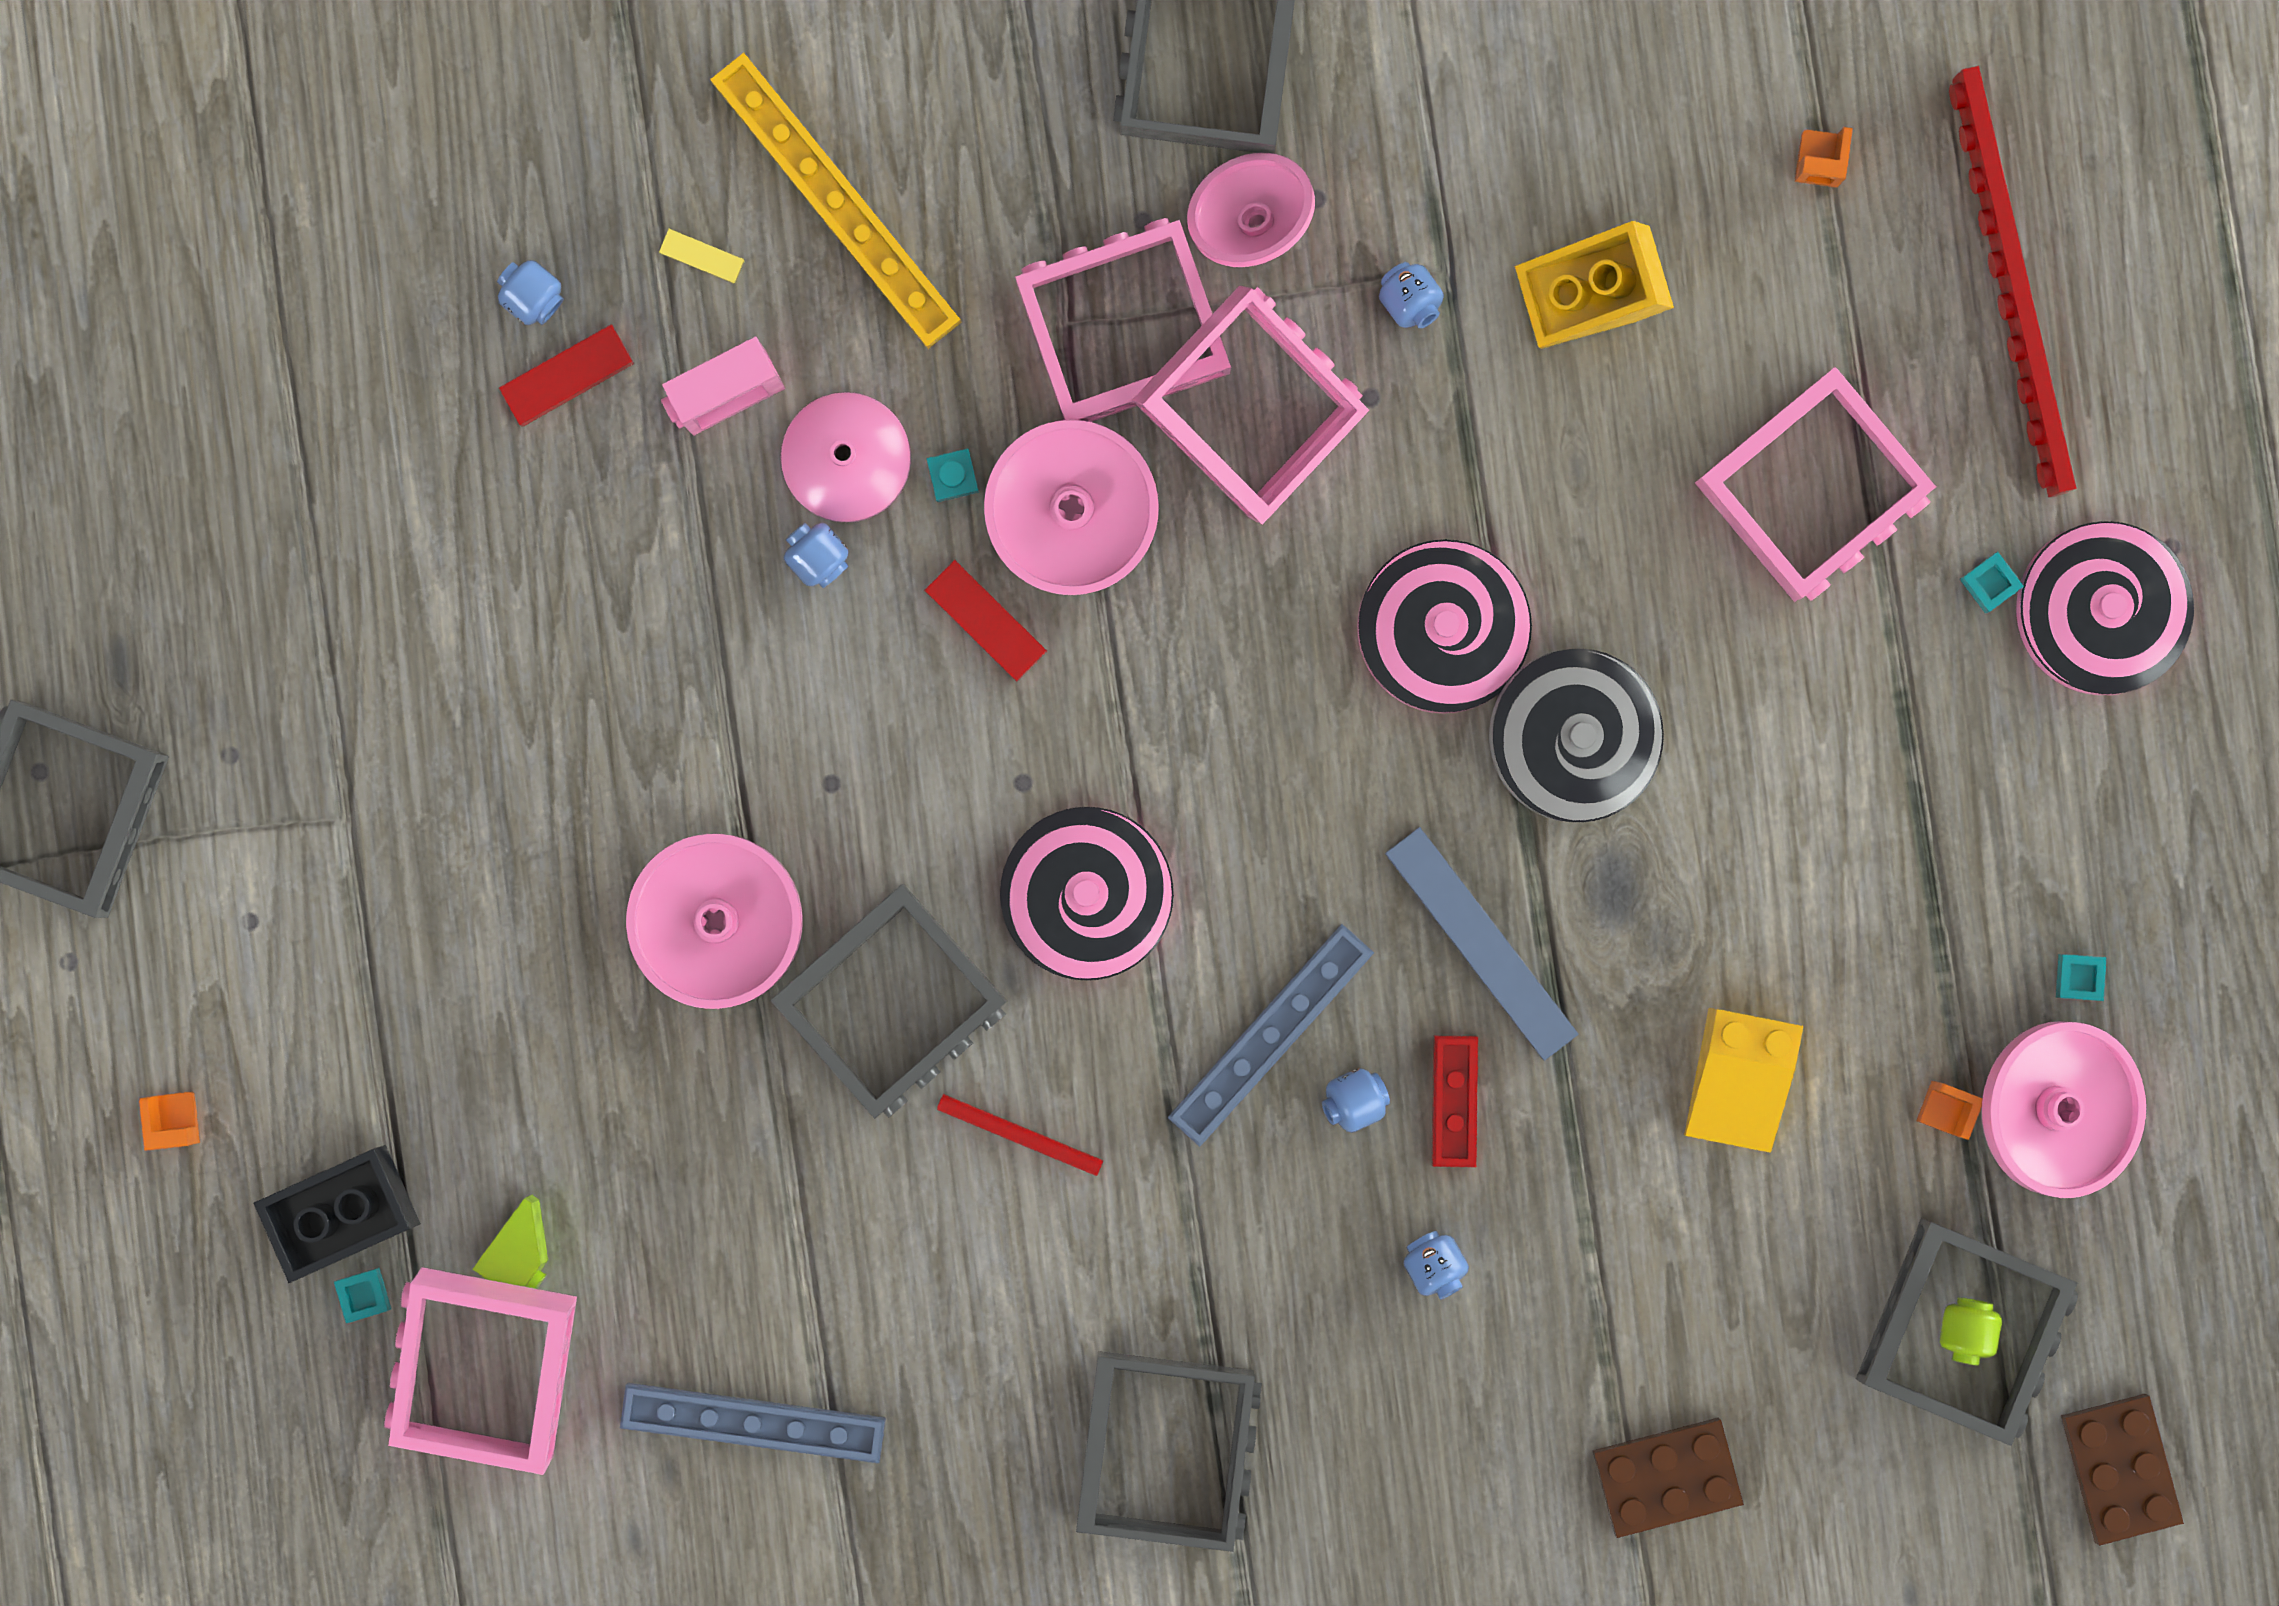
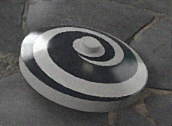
[1489,649,1664,822]

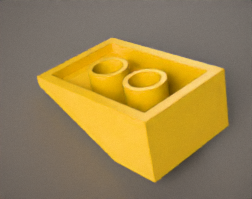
[1515,221,1674,349]
[1684,1008,1803,1153]

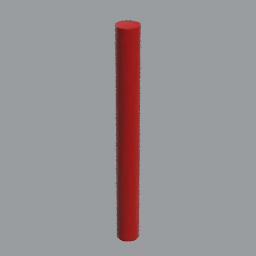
[937,1094,1104,1176]

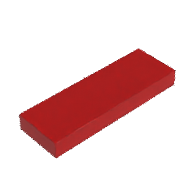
[499,324,635,427]
[924,560,1047,682]
[1432,1035,1478,1167]

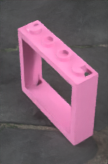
[1015,218,1231,422]
[1132,286,1369,525]
[1695,367,1936,602]
[384,1267,577,1475]

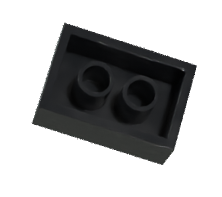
[253,1145,421,1283]

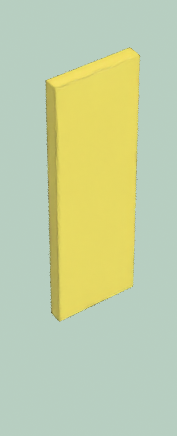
[659,229,745,284]

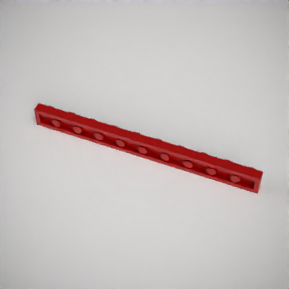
[1949,66,2077,498]

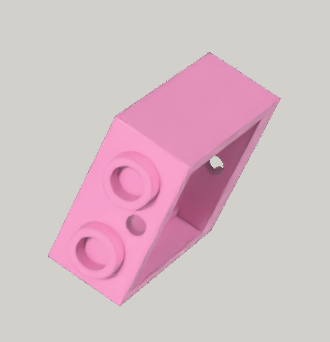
[661,337,785,436]

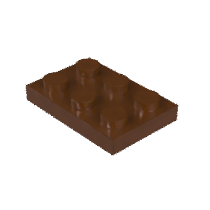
[2061,1394,2184,1546]
[1592,1417,1744,1538]

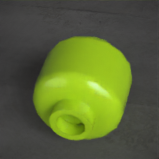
[1940,1297,2002,1365]

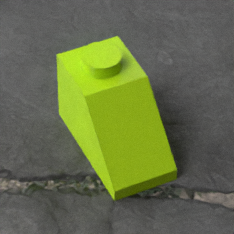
[472,1195,548,1289]

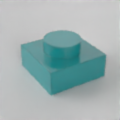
[926,448,979,502]
[1960,552,2024,614]
[2056,954,2107,1001]
[334,1267,391,1324]

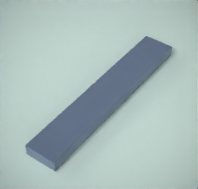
[1384,827,1579,1061]
[1168,924,1374,1147]
[620,1383,886,1463]

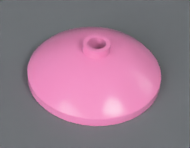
[1187,153,1315,267]
[781,393,911,522]

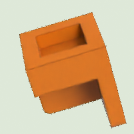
[1795,127,1853,188]
[1916,1081,1983,1140]
[139,1092,200,1151]

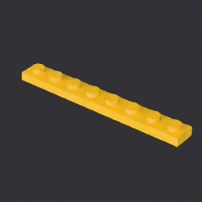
[710,52,962,349]

